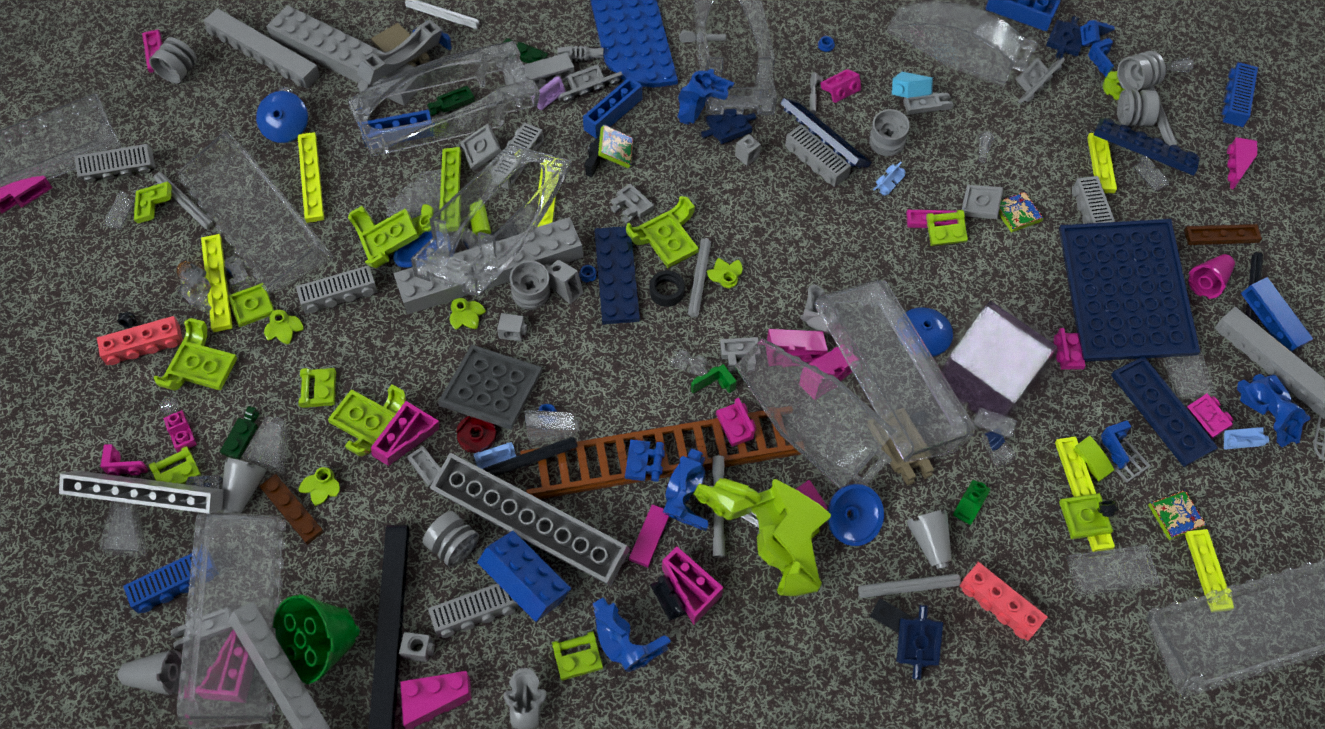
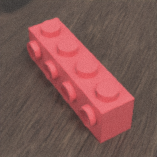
[97,316,183,365]
[960,562,1048,641]

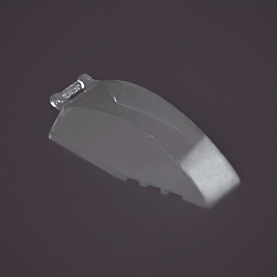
[885,1,1038,87]
[735,338,896,489]

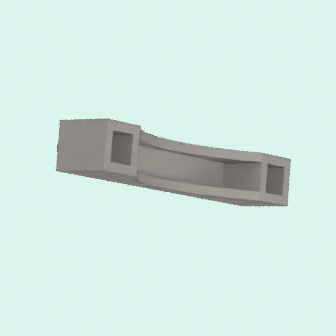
[357,20,442,85]

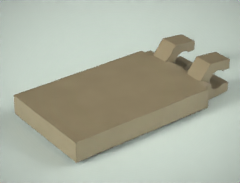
[371,23,431,68]
[868,408,934,486]

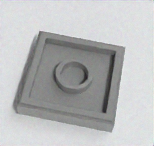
[460,123,502,170]
[962,185,1003,219]

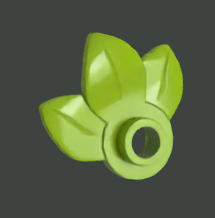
[412,204,437,236]
[707,258,743,288]
[450,298,486,330]
[264,310,304,345]
[299,467,340,506]

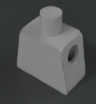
[544,260,583,304]

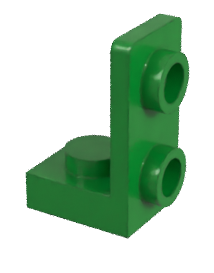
[691,364,737,394]
[953,480,991,525]

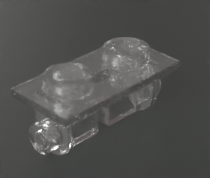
[1133,156,1169,192]
[103,191,135,229]
[670,349,711,376]
[972,408,1017,438]

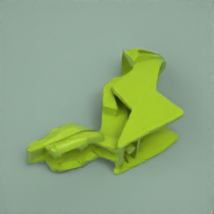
[694,478,831,596]

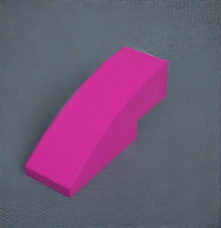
[0,176,52,214]

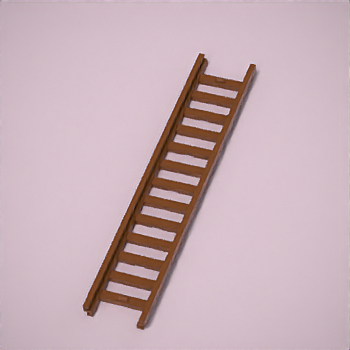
[520,406,803,499]

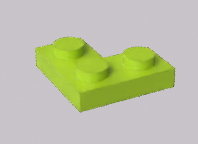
[134,181,172,224]

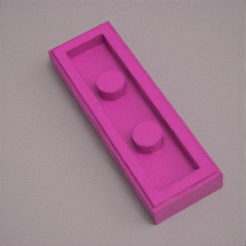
[142,29,162,73]
[906,210,958,228]
[629,505,669,567]

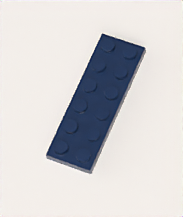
[780,98,872,168]
[1094,118,1200,176]
[594,226,640,325]
[1111,357,1218,468]

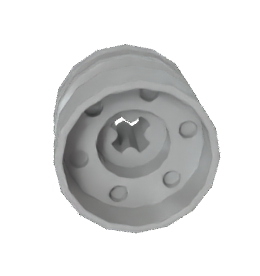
[149,37,197,84]
[1117,50,1166,91]
[1117,90,1159,126]
[869,109,909,156]
[509,260,550,310]
[423,511,479,567]

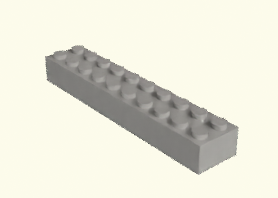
[266,5,424,106]
[394,217,583,314]
[430,452,630,586]

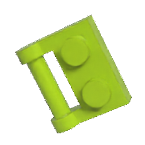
[926,210,968,246]
[298,368,336,408]
[149,446,202,484]
[552,631,603,681]

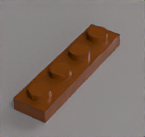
[1184,224,1262,245]
[259,474,324,545]

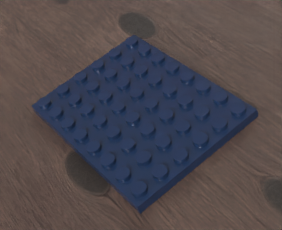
[1059,219,1200,362]

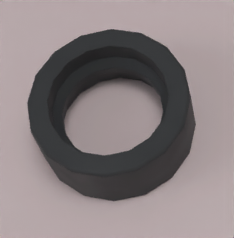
[650,270,685,307]

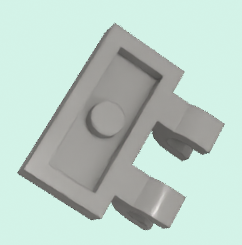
[611,184,654,224]
[720,337,760,373]

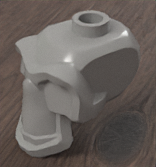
[800,284,840,334]
[504,668,546,729]

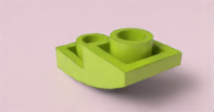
[1074,436,1114,482]

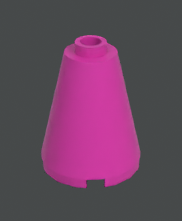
[1188,254,1235,299]

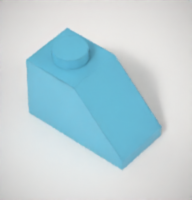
[892,72,933,98]

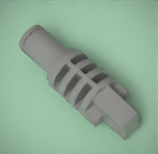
[557,46,604,61]

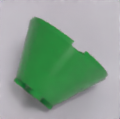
[272,595,360,684]

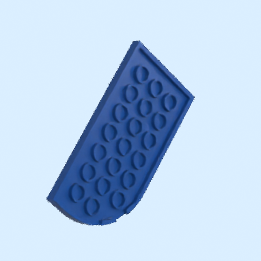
[590,0,678,87]

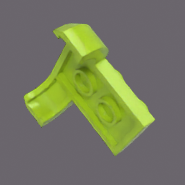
[626,196,699,268]
[348,206,419,269]
[154,318,238,391]
[328,384,406,457]

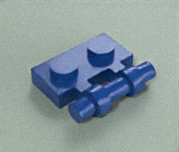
[625,439,665,482]

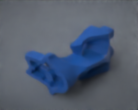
[678,69,734,125]
[1237,374,1310,447]
[663,448,709,531]
[593,598,671,672]

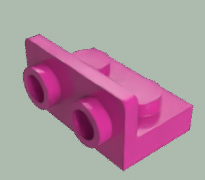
[820,69,861,103]
[1054,328,1086,369]
[1187,393,1234,439]
[716,398,756,447]

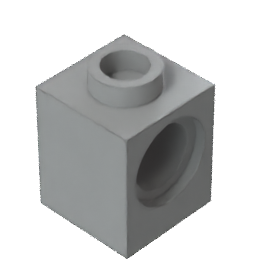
[735,134,761,166]
[497,313,527,341]
[399,632,435,662]

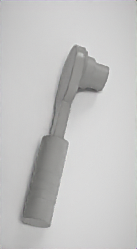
[679,30,726,42]
[809,72,823,114]

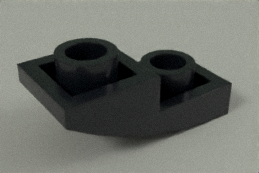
[584,138,601,178]

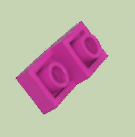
[163,410,197,453]

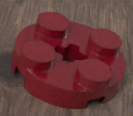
[456,416,497,453]

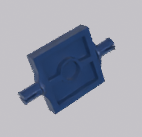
[1046,16,1082,59]
[701,106,756,144]
[896,604,943,680]

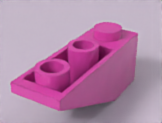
[1227,137,1257,189]

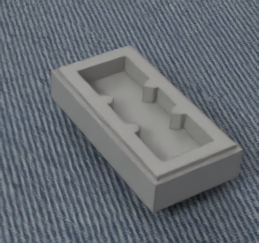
[407,446,441,488]

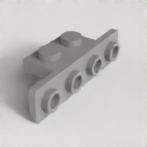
[1016,58,1065,104]
[558,64,623,102]

